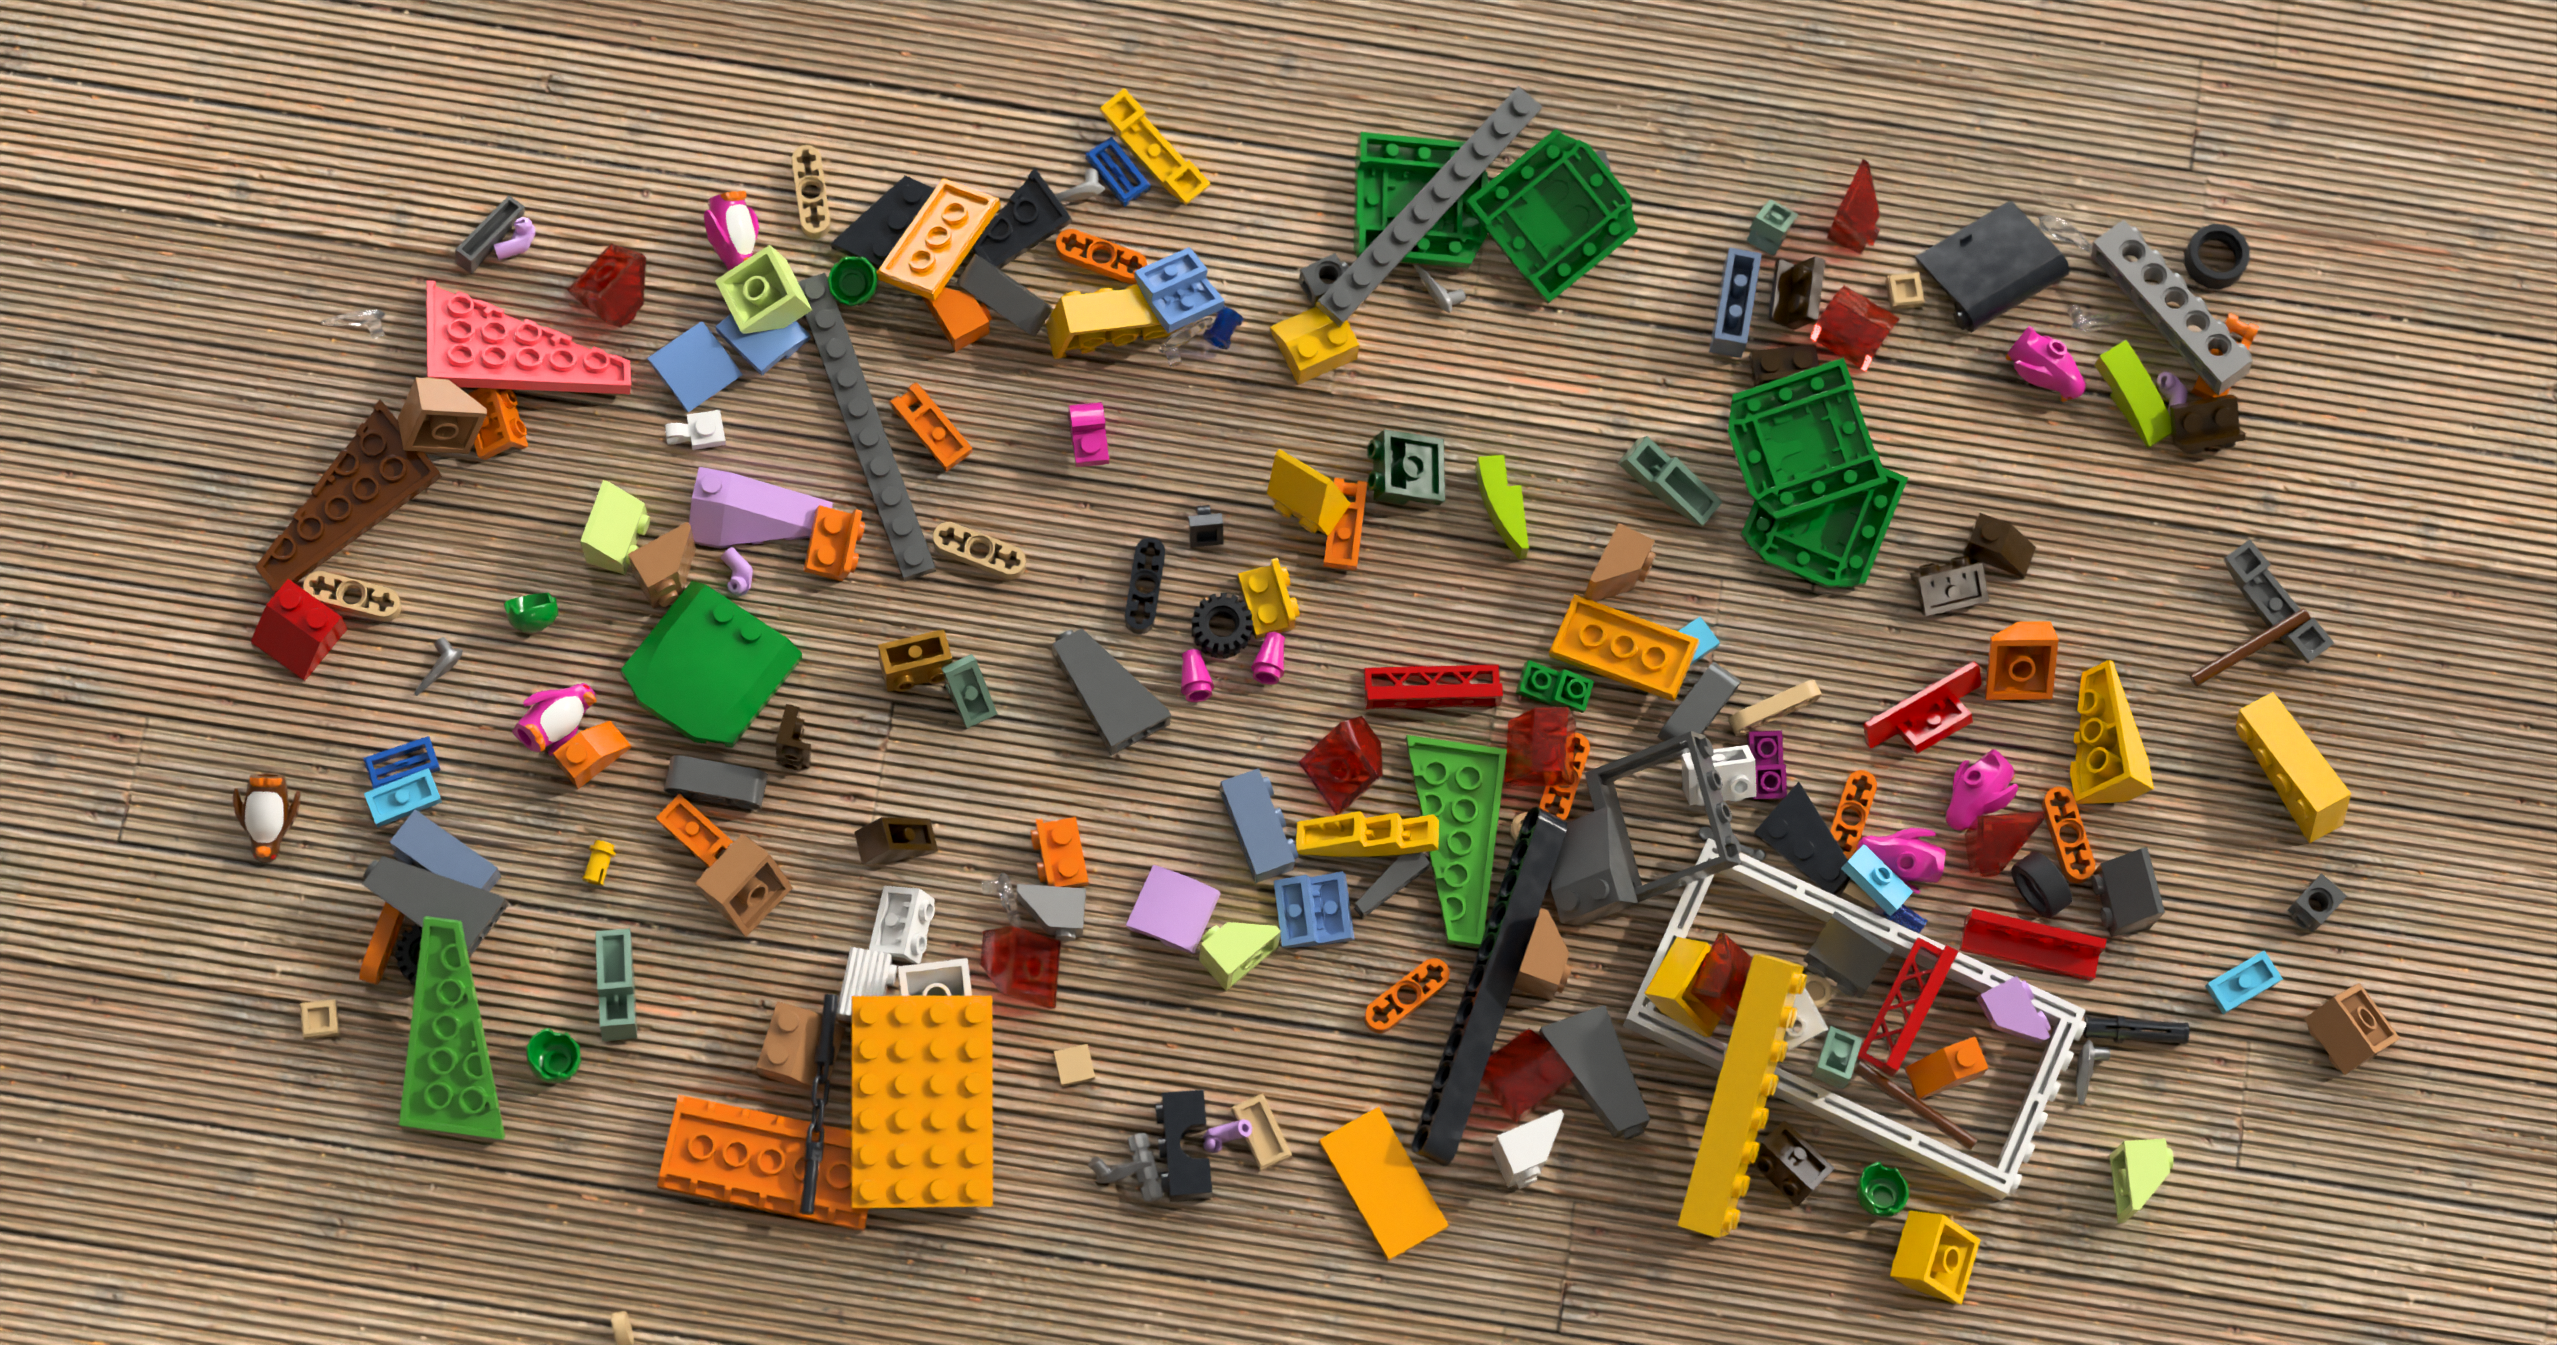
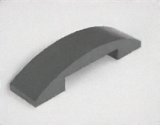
[2223,539,2334,664]

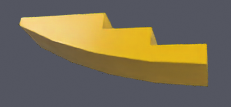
[1296,811,1439,857]

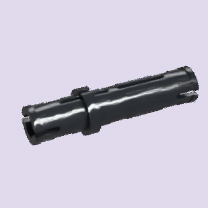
[2083,1015,2190,1044]

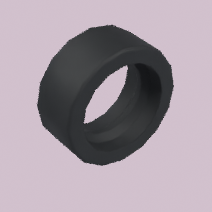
[2184,224,2250,289]
[2011,851,2072,919]

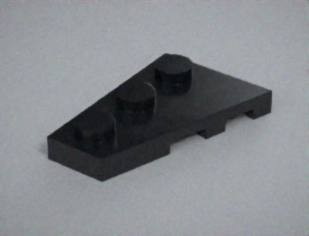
[972,167,1072,269]
[831,175,935,269]
[1754,782,1850,895]

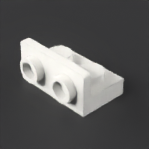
[869,886,935,964]

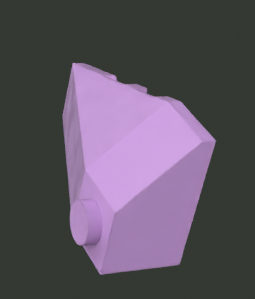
[689,467,833,549]

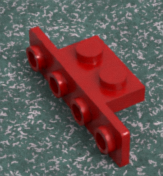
[1863,661,1982,754]

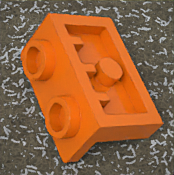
[468,388,528,460]
[803,505,865,581]
[1030,817,1089,888]

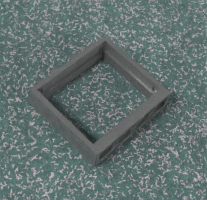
[1584,731,1741,902]

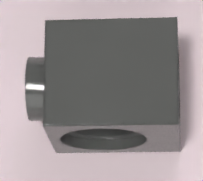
[1299,253,1349,308]
[2288,873,2347,932]

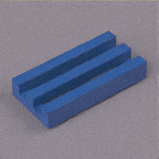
[1085,137,1151,207]
[363,736,441,789]

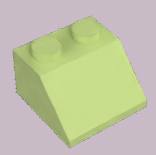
[715,245,812,334]
[580,480,650,575]
[1199,922,1281,991]
[2110,1138,2174,1223]

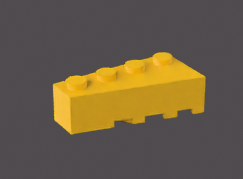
[1045,284,1192,360]
[2236,692,2351,844]

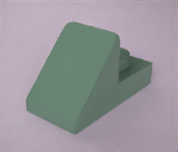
[1747,199,1798,255]
[941,654,997,729]
[1811,1026,1863,1089]

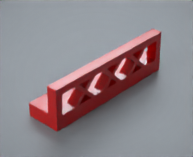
[1364,664,1503,709]
[1959,908,2107,981]
[1857,937,1959,1077]

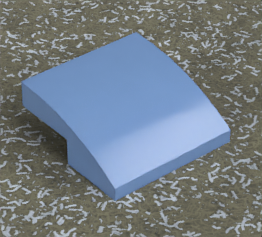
[1134,247,1225,333]
[716,314,811,376]
[647,321,743,413]
[1274,871,1355,948]

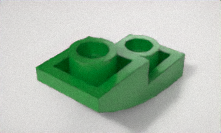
[1515,660,1594,713]

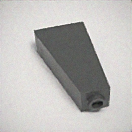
[1052,628,1171,756]
[362,856,510,959]
[1537,1005,1650,1140]

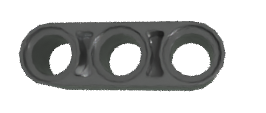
[956,254,1054,336]
[1657,662,1741,753]
[664,755,768,810]

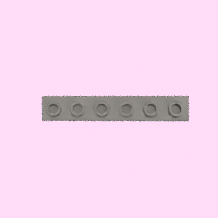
[2090,220,2252,396]

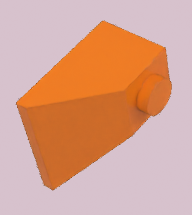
[1985,621,2059,700]

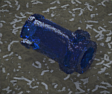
[1882,904,1928,934]

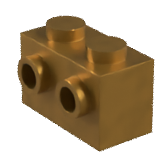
[878,629,953,692]

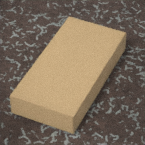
[1231,1093,1292,1172]

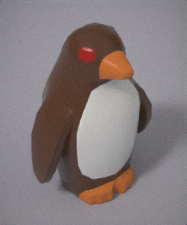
[233,773,301,863]

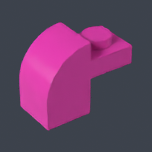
[1068,402,1109,467]

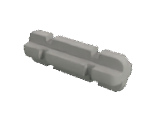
[1128,1133,1163,1202]

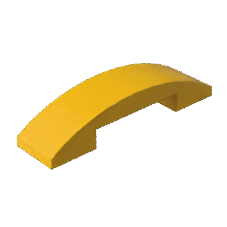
[1100,88,1211,205]

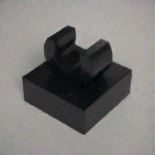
[1188,505,1224,548]

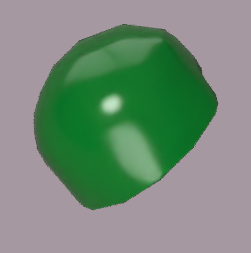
[828,256,879,306]
[504,593,558,633]
[526,1028,581,1083]
[1856,1162,1909,1218]

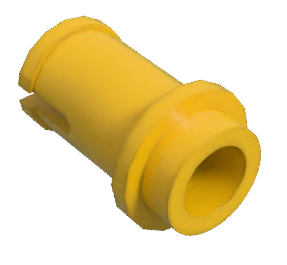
[582,840,616,886]

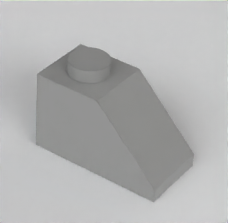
[1017,884,1086,941]

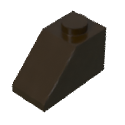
[1962,513,2036,578]
[854,817,938,865]

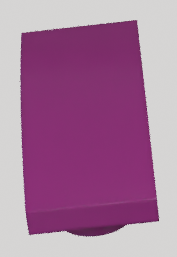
[1747,730,1787,799]

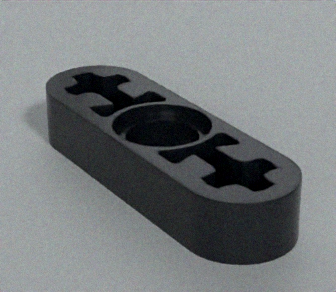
[1125,537,1165,634]

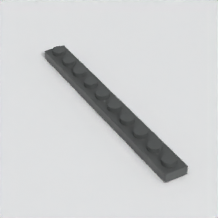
[1315,86,1543,327]
[798,273,936,582]

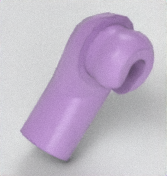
[494,217,535,260]
[2157,372,2188,415]

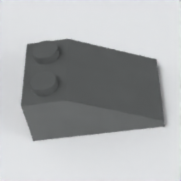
[1551,806,1638,926]

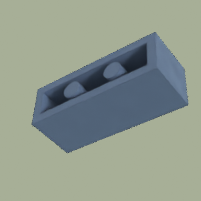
[1709,247,1762,358]
[1219,768,1298,883]
[389,810,501,892]

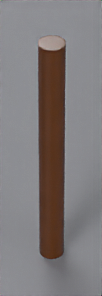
[2190,608,2311,687]
[1854,1061,1978,1151]

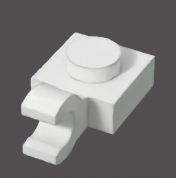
[665,410,726,450]

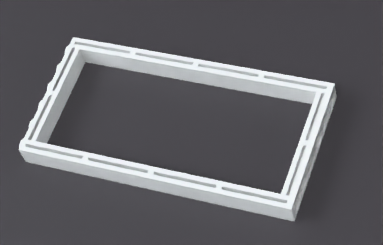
[1623,838,2086,1201]

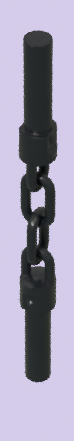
[800,994,838,1215]

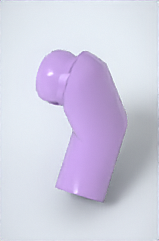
[721,547,753,596]
[1203,1119,1252,1153]

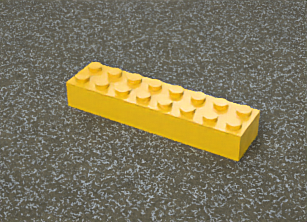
[1677,954,1807,1238]

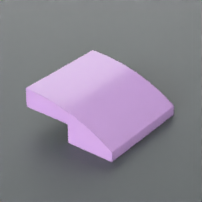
[1126,865,1221,954]

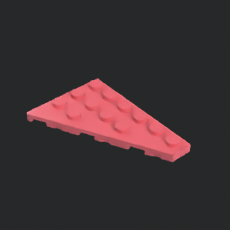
[426,280,631,394]

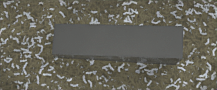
[455,195,525,275]
[1354,852,1430,919]

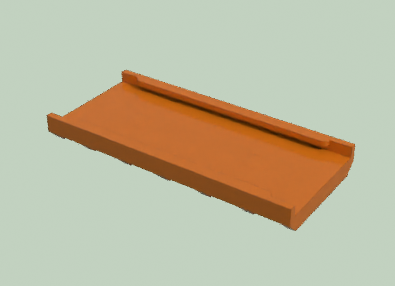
[657,1095,869,1231]

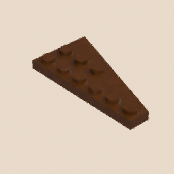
[255,399,442,594]

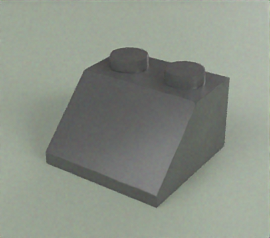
[2091,847,2165,937]
[1803,911,1894,999]

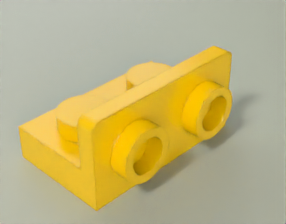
[1237,558,1300,639]

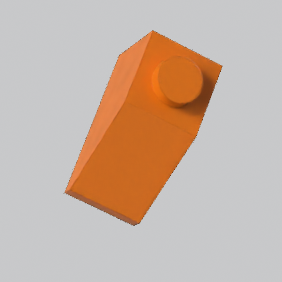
[922,288,992,352]
[553,721,632,789]
[1904,1037,1989,1100]

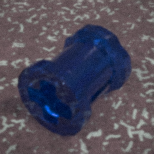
[1203,306,1244,350]

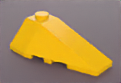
[2070,660,2154,804]

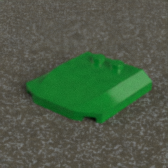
[1465,129,1638,304]
[1354,132,1488,268]
[1727,357,1888,521]
[1740,467,1908,588]
[621,581,802,748]

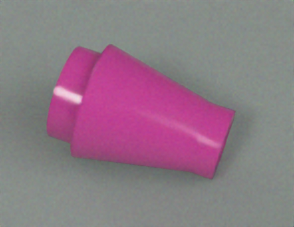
[1251,632,1285,685]
[1181,649,1214,702]

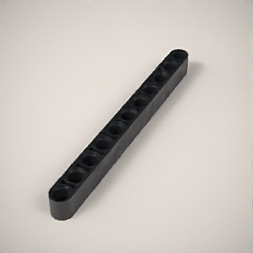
[1412,806,1567,1167]

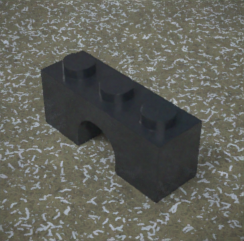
[1155,1089,1212,1202]

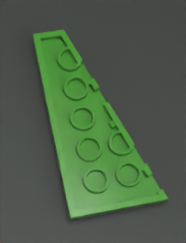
[1405,735,1507,948]
[399,916,505,1140]

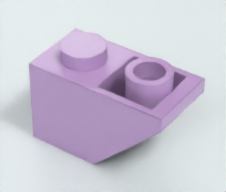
[1976,976,2051,1043]

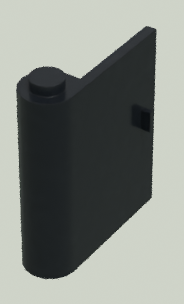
[1916,200,2070,333]

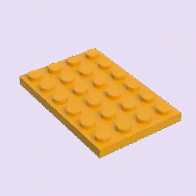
[851,996,993,1208]

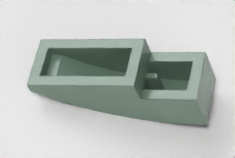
[1618,436,1723,527]
[595,928,638,1041]

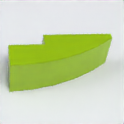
[2094,340,2172,448]
[1475,455,1529,559]

